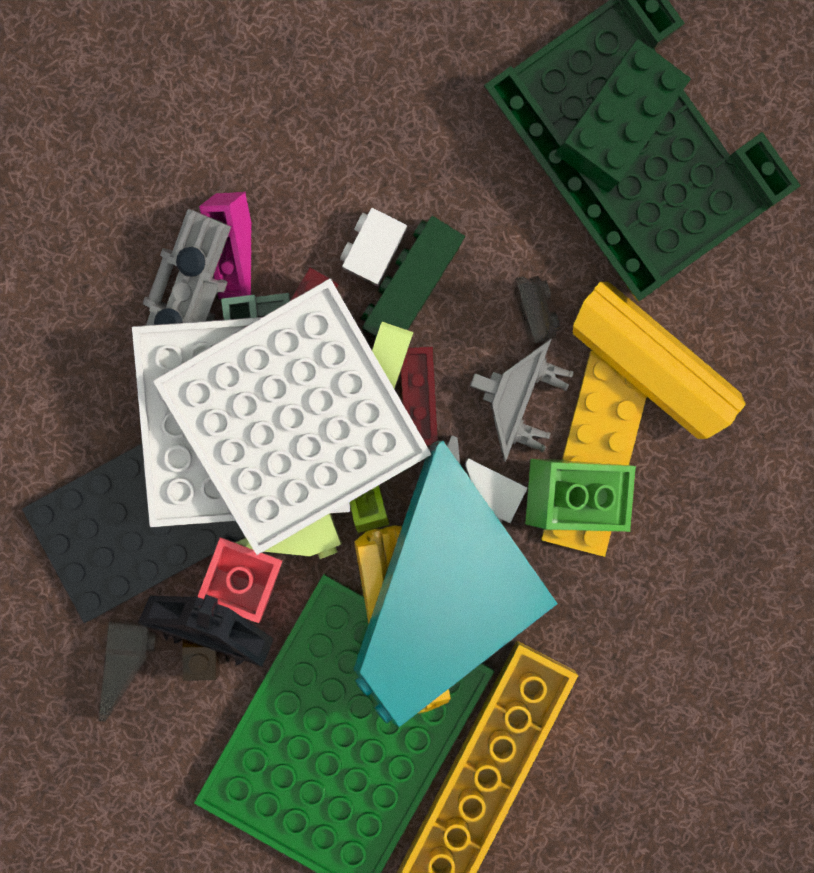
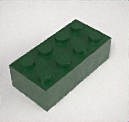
[555,39,691,193]

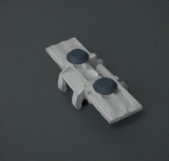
[143,209,231,325]

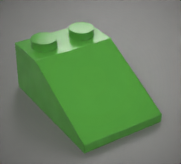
[525,459,636,532]

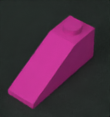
[199,192,252,299]

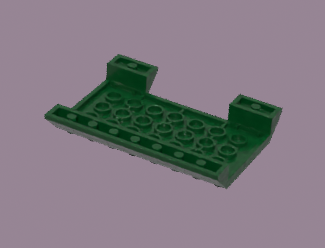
[484,0,801,302]

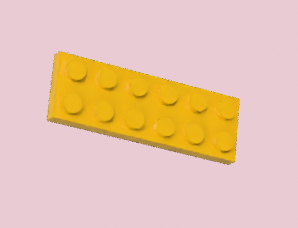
[541,351,647,557]

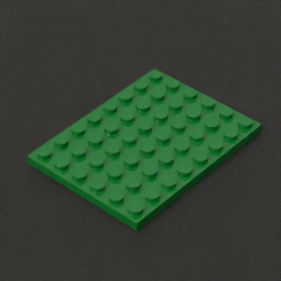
[194,574,494,873]

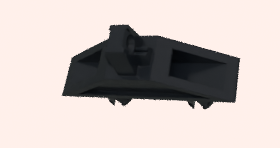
[138,595,274,667]

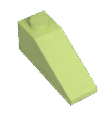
[235,513,342,559]

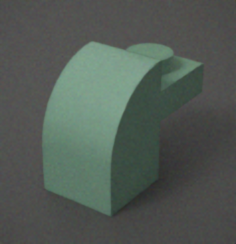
[221,293,290,320]

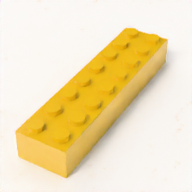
[397,640,578,873]

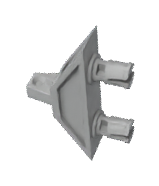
[470,339,573,462]

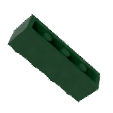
[360,216,465,337]

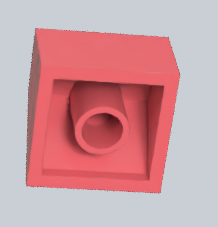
[198,537,283,623]

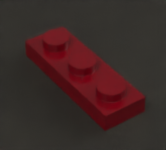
[401,347,438,445]

